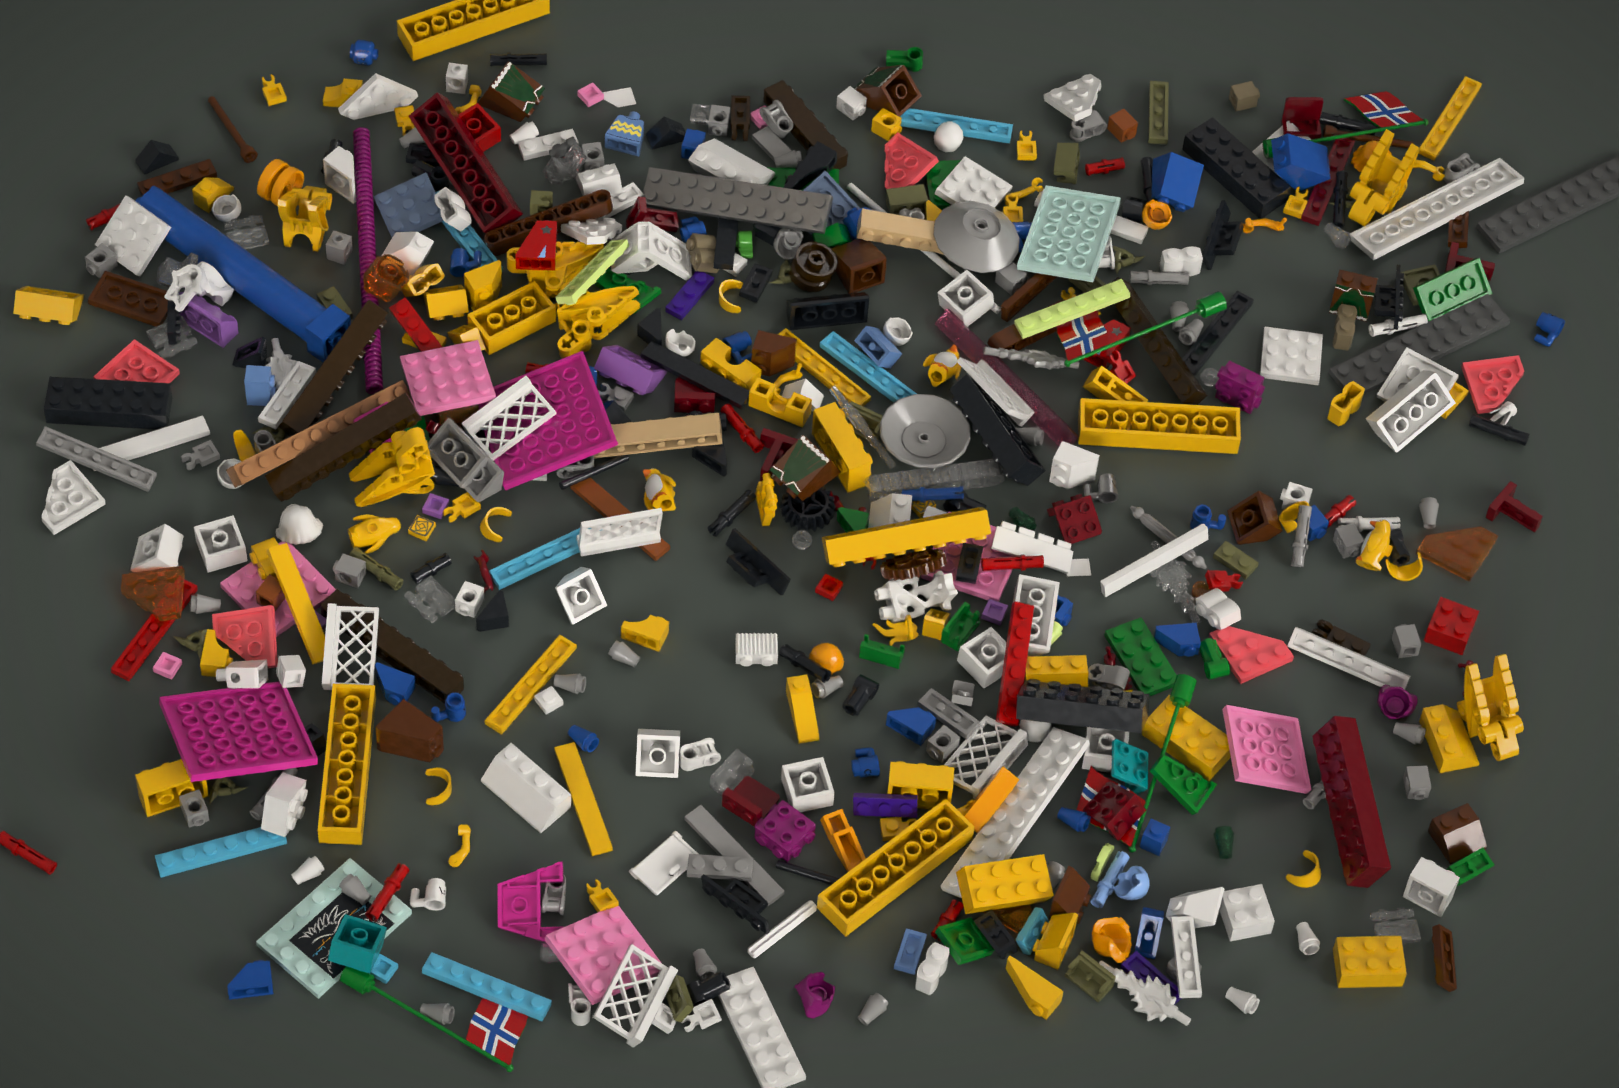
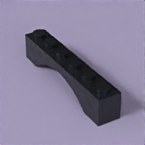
[753,141,837,246]

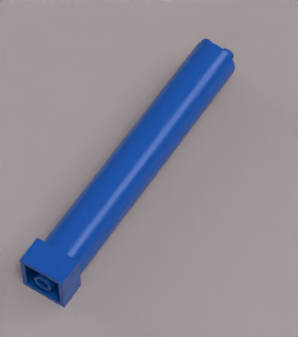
[136,186,351,363]

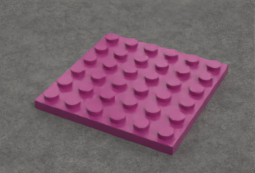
[475,351,618,491]
[159,681,318,782]

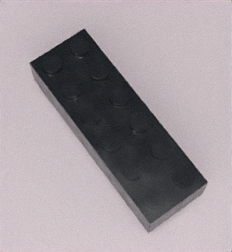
[1182,117,1291,219]
[949,374,1046,486]
[44,376,173,430]
[1016,679,1150,733]

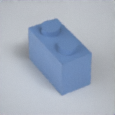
[854,326,902,369]
[244,365,276,406]

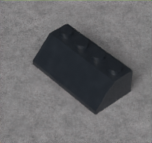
[786,292,869,330]

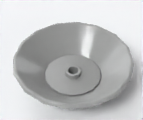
[933,201,1020,273]
[880,394,971,468]

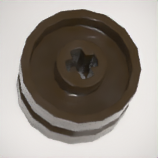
[789,242,837,292]

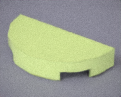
[1090,843,1114,882]

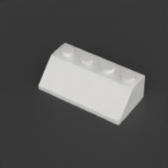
[688,138,776,185]
[1366,369,1455,453]
[1013,574,1060,657]
[481,743,571,833]

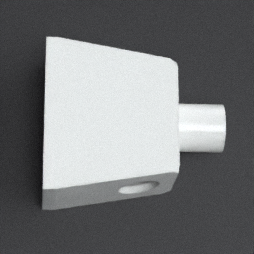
[216,659,269,688]

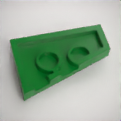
[925,160,961,210]
[595,268,661,315]
[1150,755,1217,815]

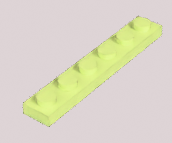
[555,239,629,305]
[1014,279,1130,339]

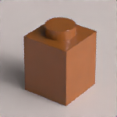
[1107,108,1138,143]
[256,574,285,611]

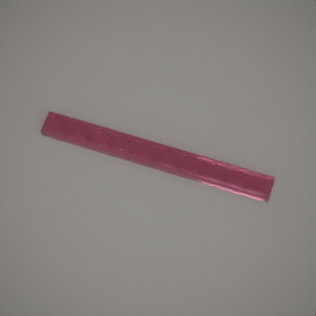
[935,309,1079,446]

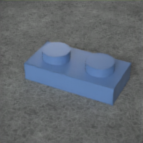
[894,928,927,975]

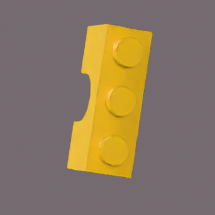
[700,338,761,391]
[748,378,812,428]

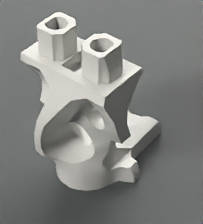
[164,261,234,312]
[874,571,958,623]

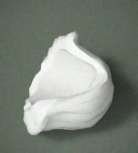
[276,504,323,545]

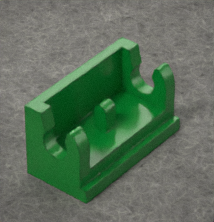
[941,602,981,652]
[859,634,905,669]
[1446,847,1495,886]

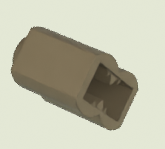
[686,233,719,274]
[1332,304,1357,351]

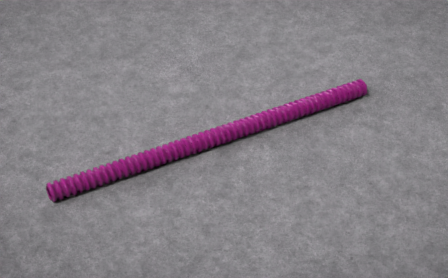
[353,127,383,394]

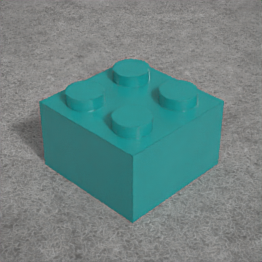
[328,914,387,974]

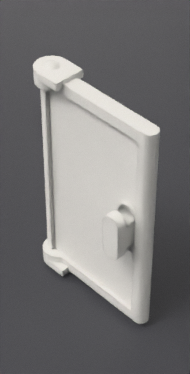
[629,831,698,896]

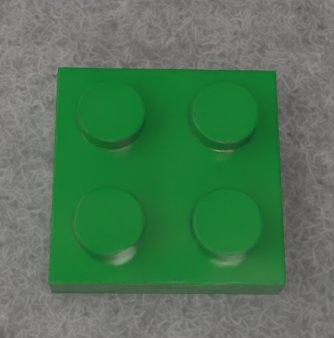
[935,917,994,965]

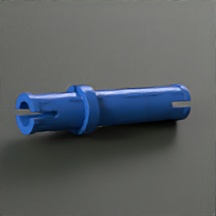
[902,486,964,503]

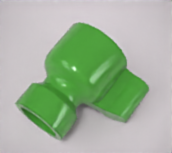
[736,230,753,259]

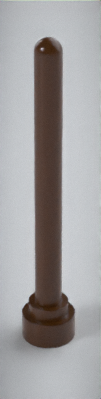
[208,96,258,163]
[1323,125,1414,148]

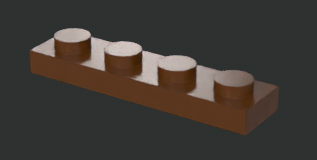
[137,159,217,196]
[1001,273,1057,322]

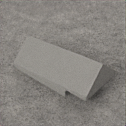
[427,418,504,502]

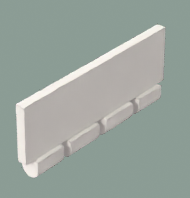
[991,521,1074,574]

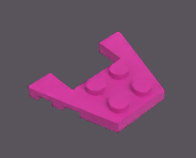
[497,862,563,943]

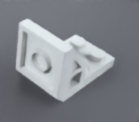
[611,222,692,281]

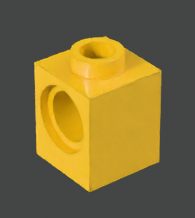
[871,108,902,141]

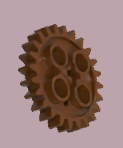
[880,548,947,581]

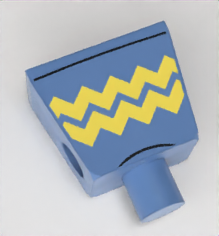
[605,111,644,156]

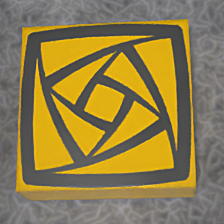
[911,500,936,518]
[408,515,436,541]

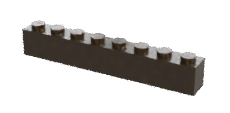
[1111,277,1208,405]
[279,299,388,436]
[265,393,422,502]
[320,589,464,704]

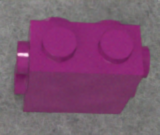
[1215,360,1265,414]
[754,800,816,862]

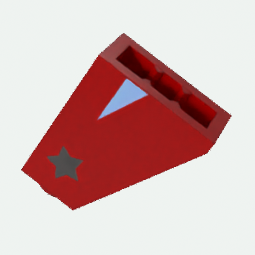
[515,220,557,271]
[1083,319,1131,369]

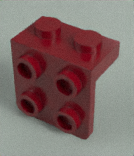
[1281,97,1324,139]
[674,378,715,413]
[1047,494,1102,544]
[722,776,780,827]
[1083,782,1146,841]

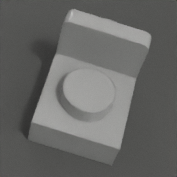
[950,680,974,706]

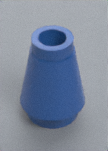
[568,725,599,752]
[1057,807,1091,832]

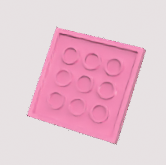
[400,340,496,416]
[921,511,1015,602]
[220,541,336,637]
[1222,705,1311,794]
[545,906,661,1005]

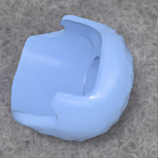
[1114,866,1150,900]

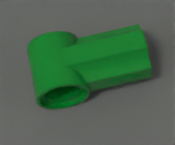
[886,47,923,72]
[1199,638,1230,680]

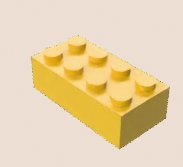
[467,281,556,355]
[812,402,873,493]
[1141,695,1231,781]
[956,854,1054,914]

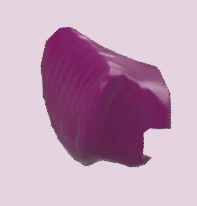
[1377,684,1418,719]
[794,972,835,1019]

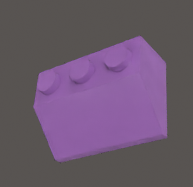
[179,292,239,348]
[594,345,667,395]

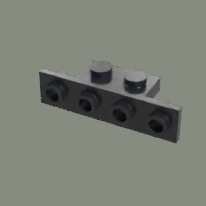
[1202,200,1244,270]
[1374,265,1404,330]
[725,528,791,595]
[701,874,770,934]

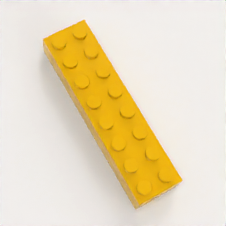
[397,0,550,61]
[1078,398,1241,454]
[822,507,991,567]
[317,684,376,845]
[817,798,975,937]

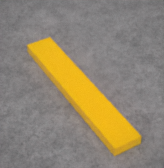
[1418,76,1482,161]
[777,328,871,406]
[266,543,325,664]
[485,635,577,735]
[554,742,613,856]

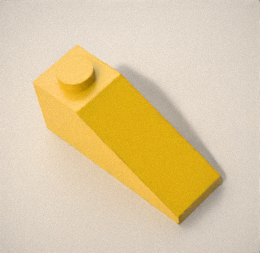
[1083,366,1148,402]
[786,674,820,744]
[1006,956,1064,1020]

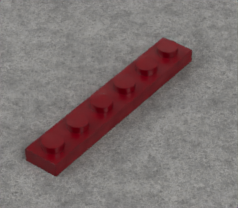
[1301,138,1355,226]

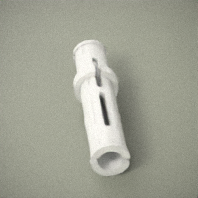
[1369,314,1428,337]
[1338,516,1400,532]

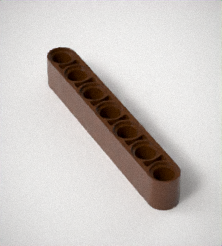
[484,189,613,256]

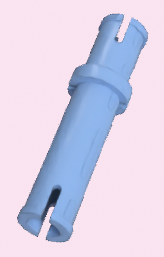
[1090,851,1130,908]

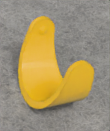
[719,279,744,313]
[233,430,256,461]
[1279,501,1309,533]
[480,507,512,542]
[1386,551,1423,581]
[425,767,452,805]
[1286,850,1321,888]

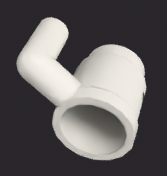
[410,878,446,911]

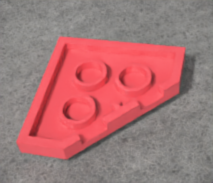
[885,132,939,189]
[93,339,180,383]
[1461,355,1524,414]
[212,605,278,668]
[1208,626,1294,684]

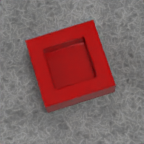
[815,573,843,601]

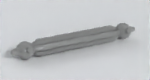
[1130,506,1207,569]

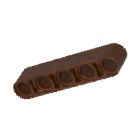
[987,300,1065,359]

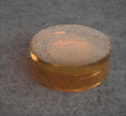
[1191,581,1210,599]

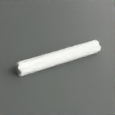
[747,900,817,958]

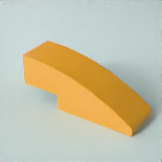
[964,766,1020,833]
[820,809,866,872]

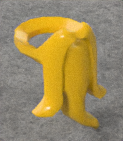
[872,615,919,646]

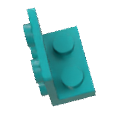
[1111,739,1149,795]

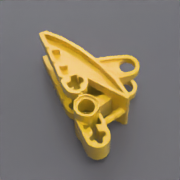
[1348,129,1420,226]
[277,186,332,252]
[506,242,604,309]
[557,282,640,359]
[349,427,435,507]
[1457,654,1524,761]

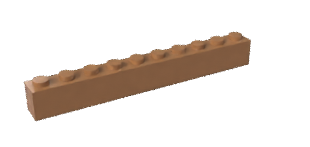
[226,380,411,488]

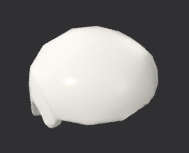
[934,121,963,153]
[211,194,241,222]
[883,317,913,346]
[665,329,696,357]
[217,458,243,489]
[1019,719,1052,743]

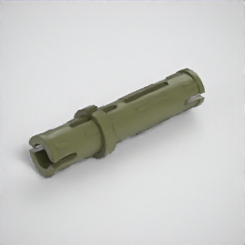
[349,547,403,591]

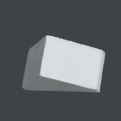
[782,378,824,411]

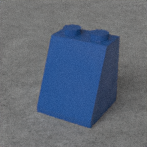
[1271,133,1331,192]
[1151,152,1204,212]

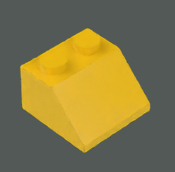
[464,260,502,311]
[423,284,469,320]
[1032,913,1078,970]

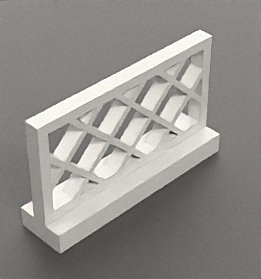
[956,357,1035,427]
[462,376,557,461]
[576,508,663,556]
[322,603,379,690]
[944,716,1028,799]
[593,944,678,1047]

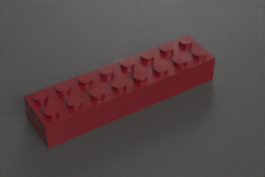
[409,92,523,233]
[1312,716,1391,888]

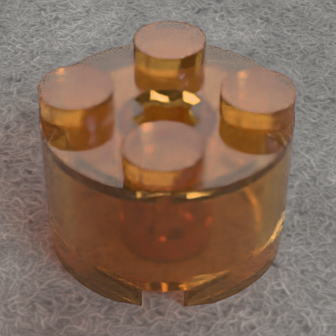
[363,254,409,302]

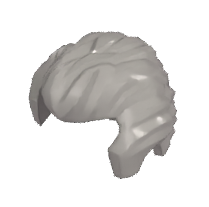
[774,228,803,259]

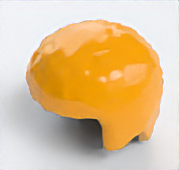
[1142,199,1172,230]
[809,643,844,675]

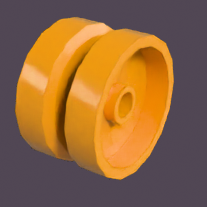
[257,159,304,206]

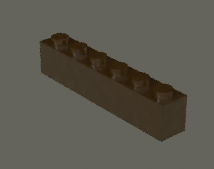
[763,80,848,170]

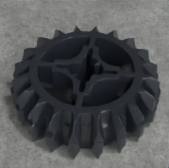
[780,486,835,533]

